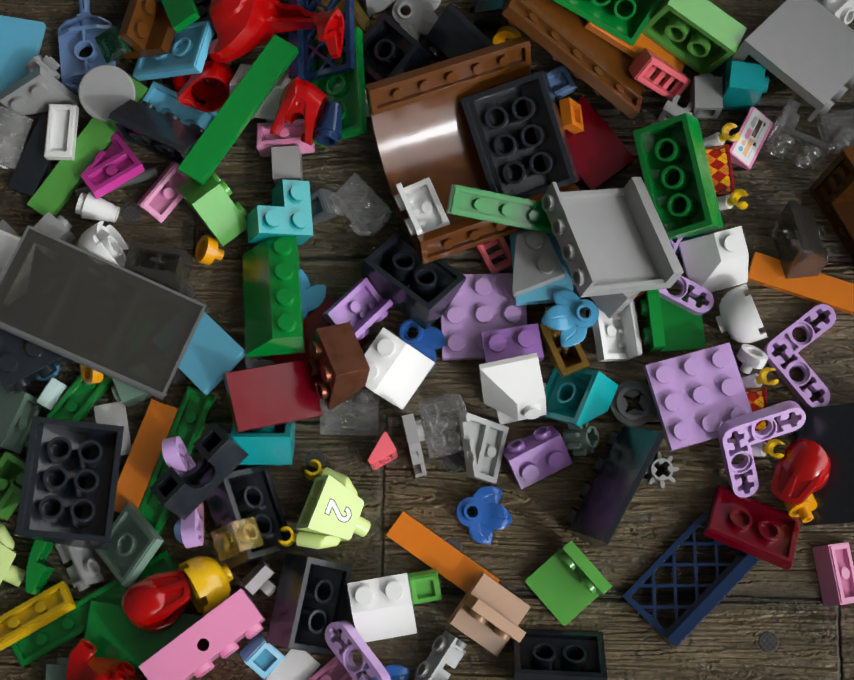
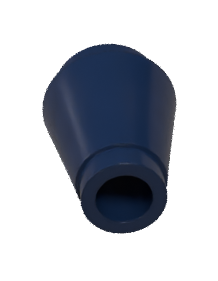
[314,101,342,146]

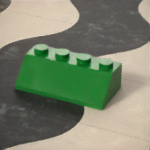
[553,0,663,46]
[633,113,724,240]
[242,236,305,357]

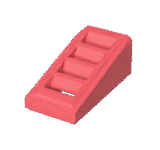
[629,48,692,101]
[474,237,512,274]

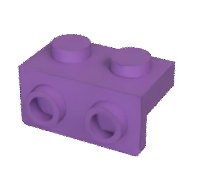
[322,278,394,341]
[480,323,544,363]
[503,425,573,489]

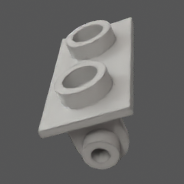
[55,544,104,592]
[413,630,467,680]

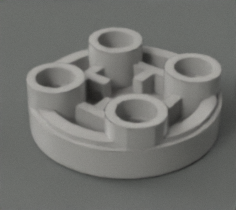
[78,65,136,123]

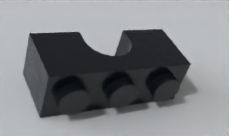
[150,422,249,520]

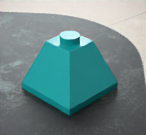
[540,367,618,427]

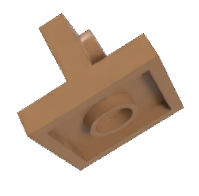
[447,572,531,657]

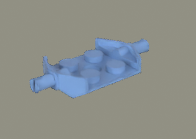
[57,0,116,94]

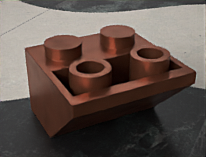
[307,322,370,410]

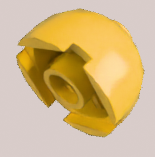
[178,556,233,617]

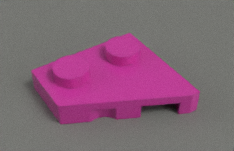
[80,132,145,199]

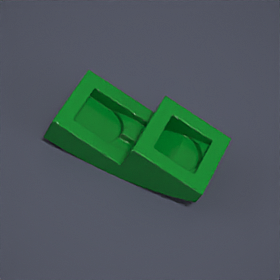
[26,540,55,595]

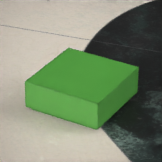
[408,569,442,605]

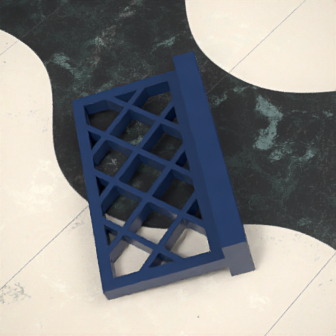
[288,0,355,83]
[622,512,759,650]

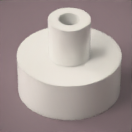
[737,344,768,374]

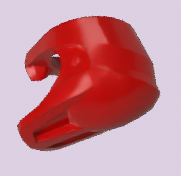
[172,60,234,112]
[270,77,328,146]
[770,439,831,505]
[122,570,191,633]

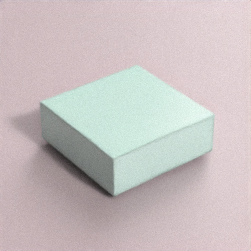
[37,377,69,410]

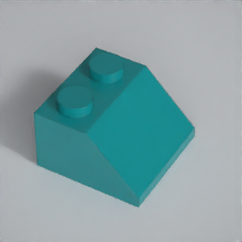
[231,422,295,466]

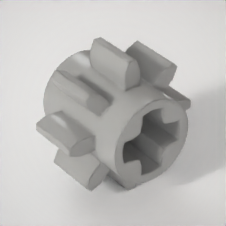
[25,55,61,80]
[645,452,679,490]

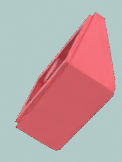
[368,431,398,470]

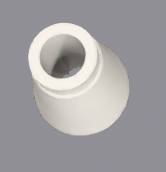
[75,192,120,223]

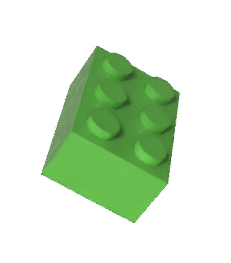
[642,0,747,74]

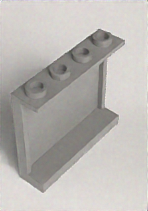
[732,0,854,122]
[541,177,684,298]

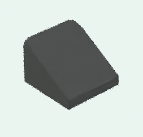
[310,188,341,225]

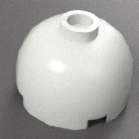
[78,221,133,279]
[715,284,768,343]

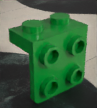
[639,289,705,354]

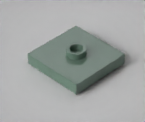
[95,503,164,588]

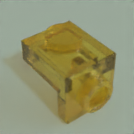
[211,517,263,561]

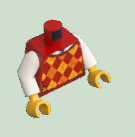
[703,122,749,211]
[718,367,785,459]

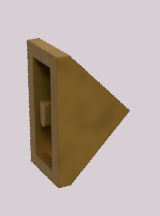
[539,324,590,377]

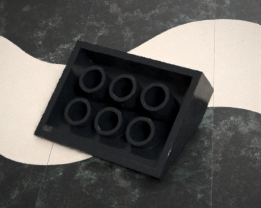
[460,71,580,199]
[795,403,854,526]
[15,416,124,550]
[565,426,665,548]

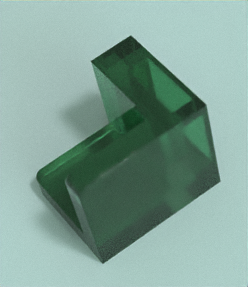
[95,25,132,63]

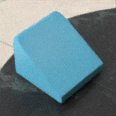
[239,632,285,679]

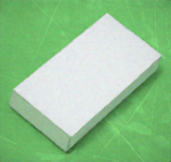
[44,104,79,161]

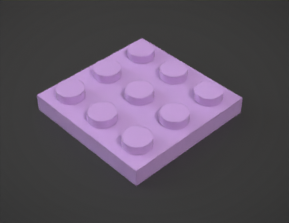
[441,273,527,361]
[644,342,757,451]

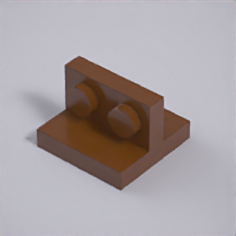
[118,0,175,60]

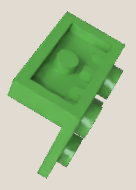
[525,540,612,626]

